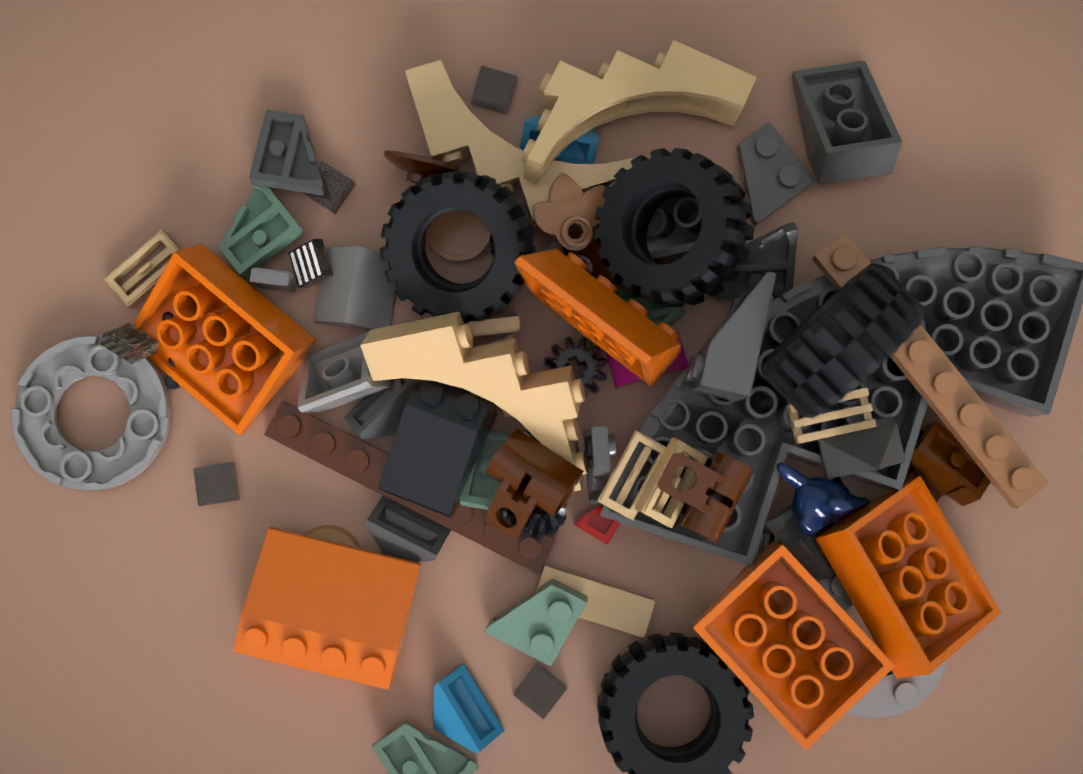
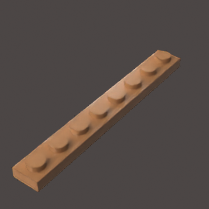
[812,232,1049,508]

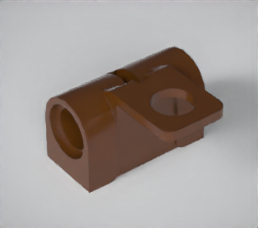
[904,421,991,506]
[485,429,584,540]
[657,452,754,543]

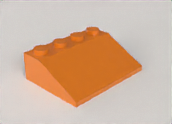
[126,243,317,436]
[514,249,681,388]
[815,476,1001,678]
[233,527,422,690]
[692,541,895,751]

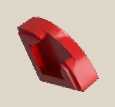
[574,506,620,545]

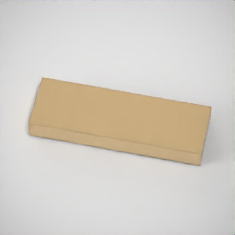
[536,565,656,638]

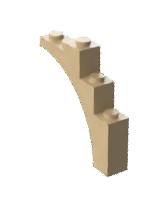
[521,40,757,184]
[405,60,634,229]
[360,311,589,491]

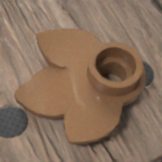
[533,174,606,251]

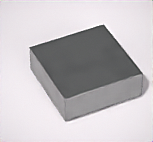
[249,267,298,292]

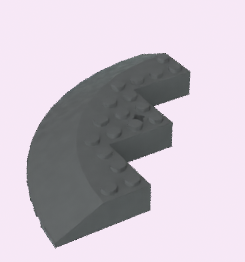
[599,247,1083,566]

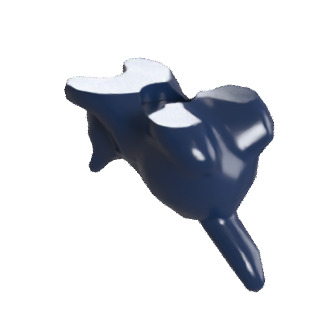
[777,463,870,537]

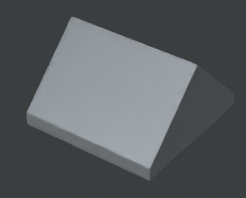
[313,246,398,331]
[297,331,392,413]

